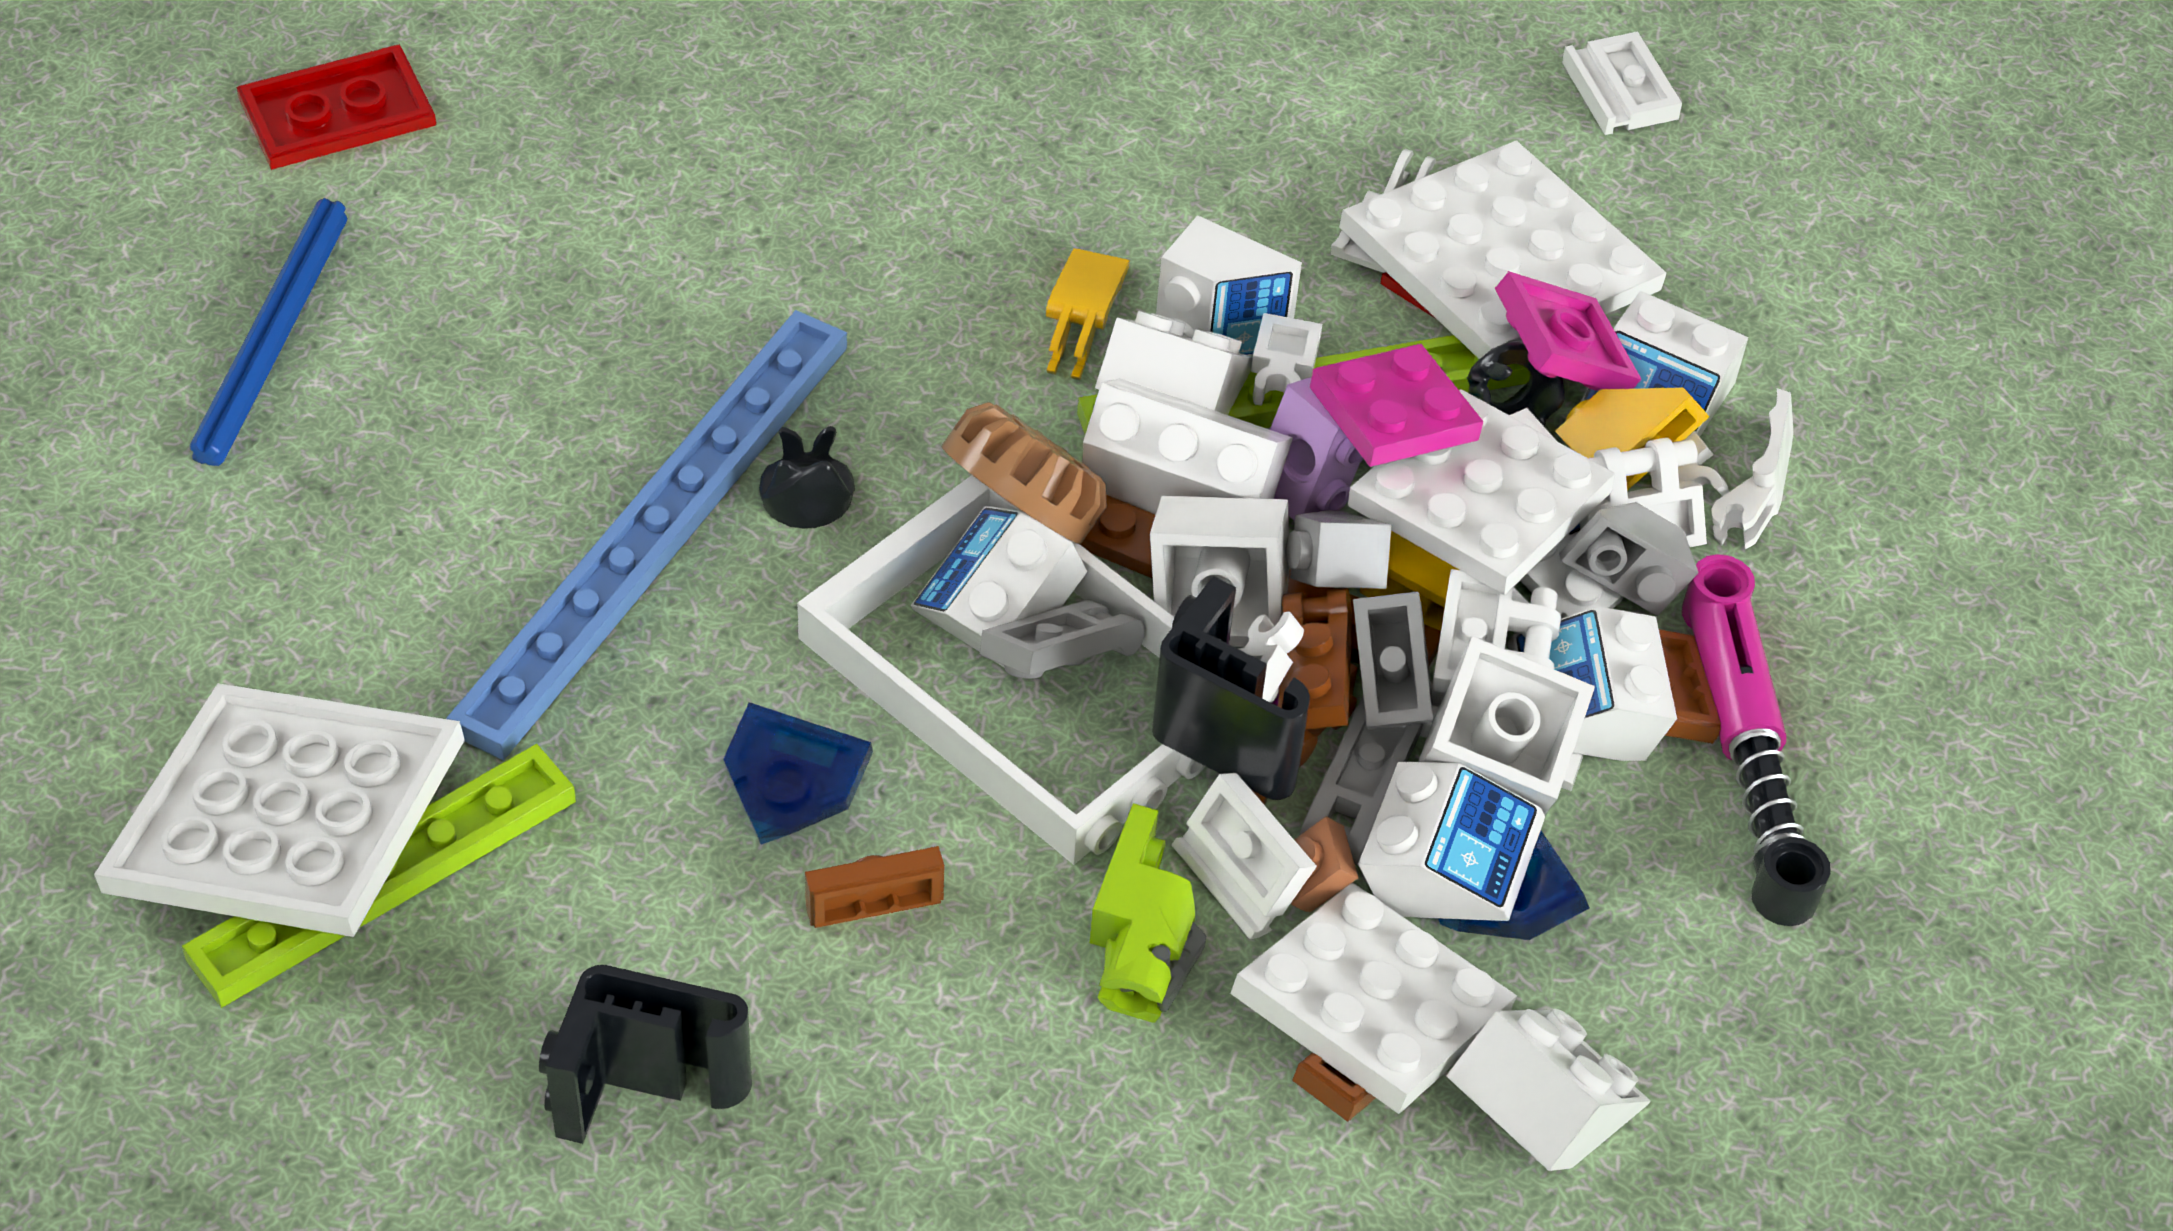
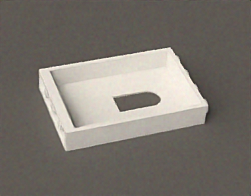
[797,475,1205,865]

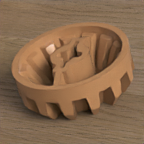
[941,402,1107,544]

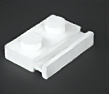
[1562,31,1682,135]
[1172,773,1317,939]

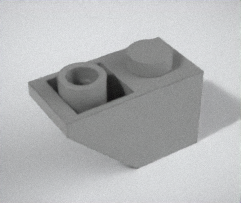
[1559,502,1698,616]

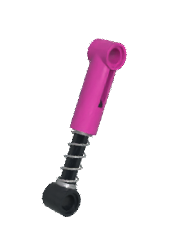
[1682,554,1831,926]

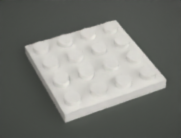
[1339,140,1667,359]
[94,683,465,937]

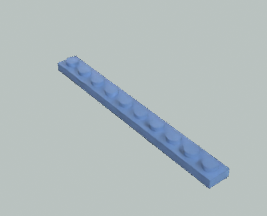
[446,310,847,761]

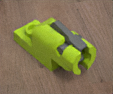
[1089,803,1206,1023]

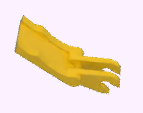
[1046,248,1130,380]

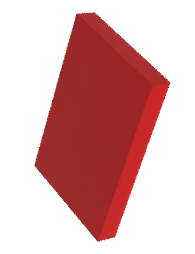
[236,44,437,170]

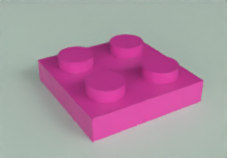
[1494,271,1642,391]
[1310,344,1484,467]

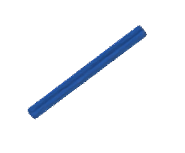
[190,198,347,466]

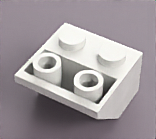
[1095,311,1253,415]
[1446,1009,1651,1171]

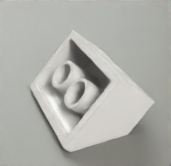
[1082,379,1293,515]

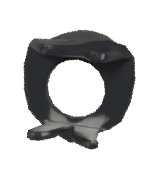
[1467,340,1565,427]
[759,426,855,529]

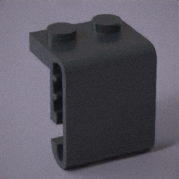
[1152,576,1310,800]
[539,965,752,1144]

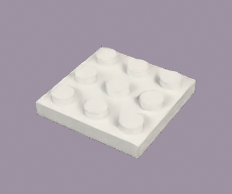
[1348,389,1615,595]
[1230,882,1517,1114]

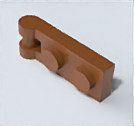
[1278,587,1352,730]

